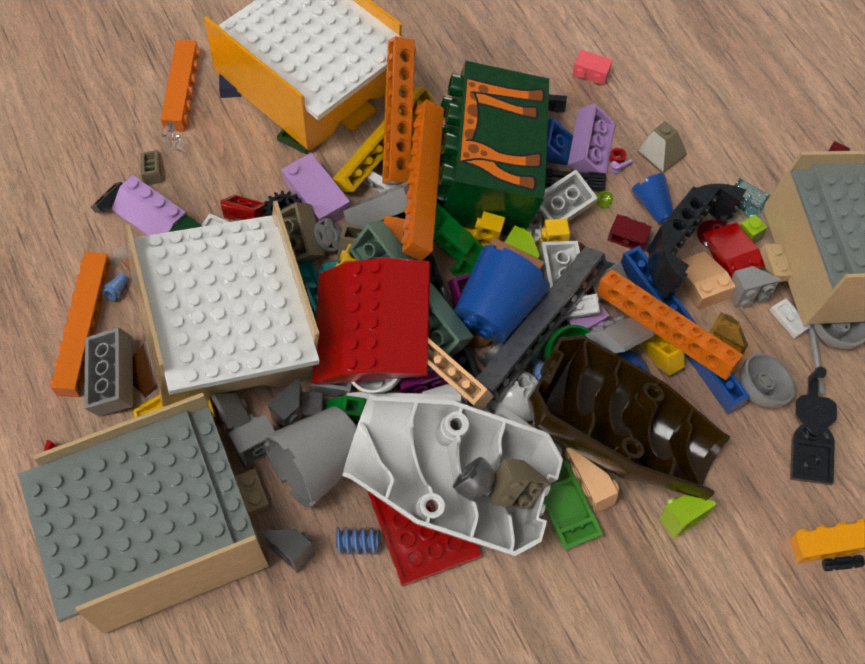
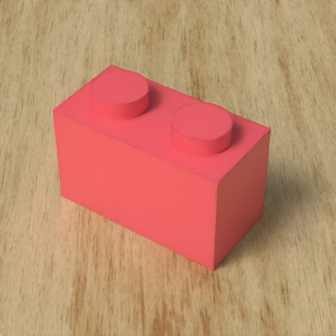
[572,50,613,85]

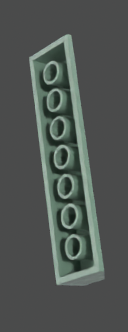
[349,221,474,357]

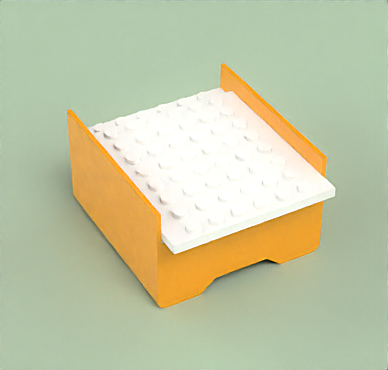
[204,0,402,151]

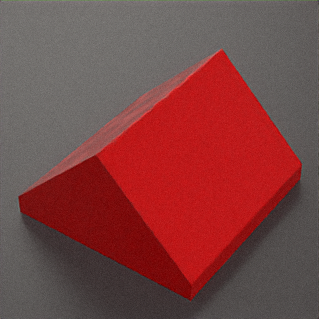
[220,194,265,221]

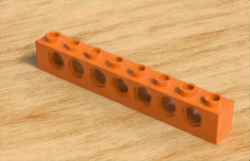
[382,36,416,185]
[596,269,743,380]

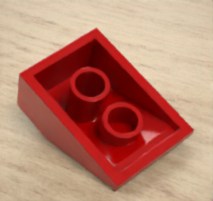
[703,222,765,278]

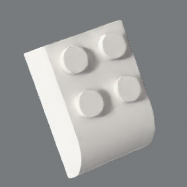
[538,170,598,222]

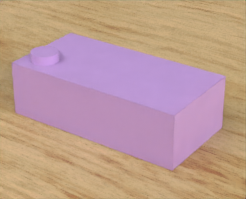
[281,153,351,225]

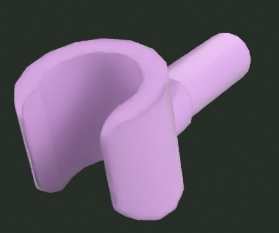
[609,159,633,174]

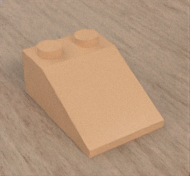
[682,251,736,310]
[565,448,619,514]

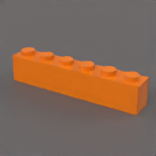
[161,40,201,132]

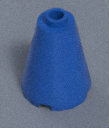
[631,173,674,224]

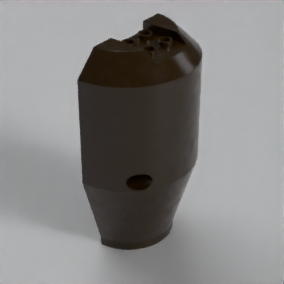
[527,335,730,501]

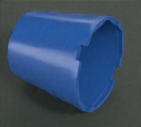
[454,245,550,343]

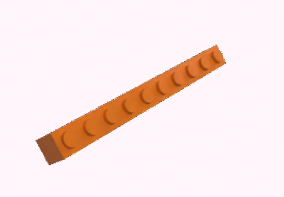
[401,99,444,261]

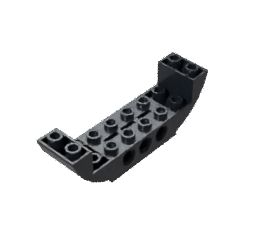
[646,183,747,299]

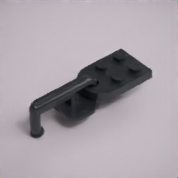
[790,366,837,485]

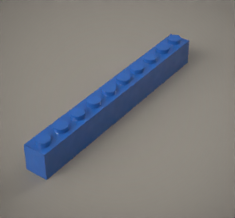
[621,246,750,414]

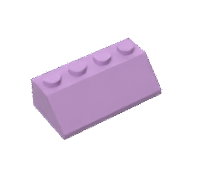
[568,103,615,174]
[112,175,187,236]

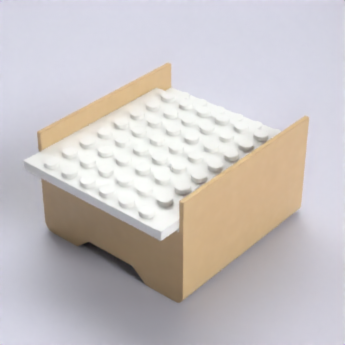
[126,201,319,407]

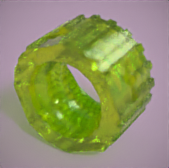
[596,190,613,208]

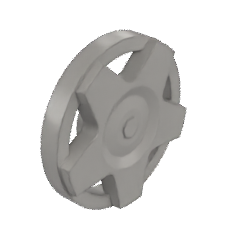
[314,218,342,252]

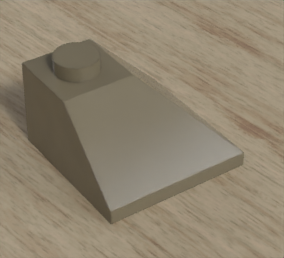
[637,121,687,174]

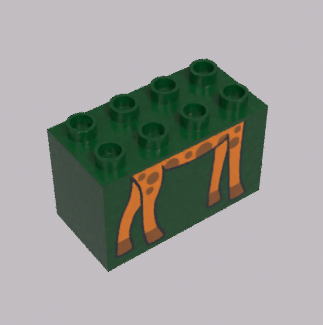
[436,60,549,235]

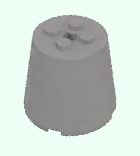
[264,406,357,508]

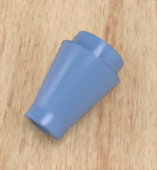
[102,273,128,301]

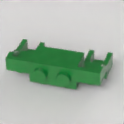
[433,202,484,277]

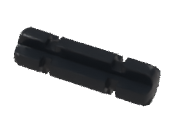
[822,555,865,571]

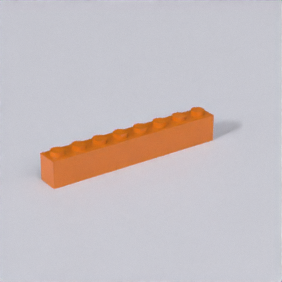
[50,252,112,397]

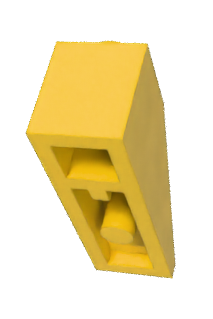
[639,333,685,376]

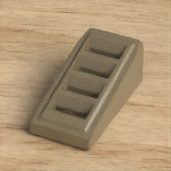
[141,150,162,185]

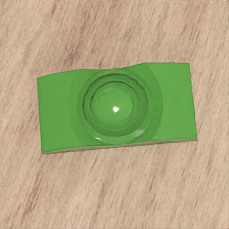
[543,461,603,551]

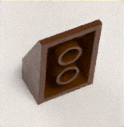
[133,340,158,397]

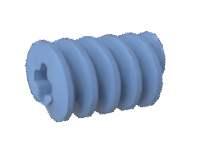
[336,527,380,555]

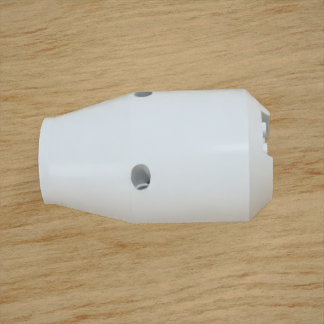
[342,394,563,556]

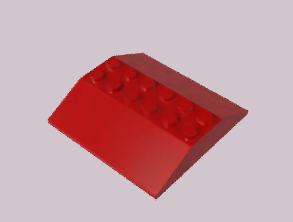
[312,258,430,385]

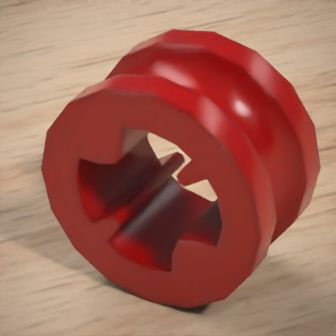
[609,147,626,164]

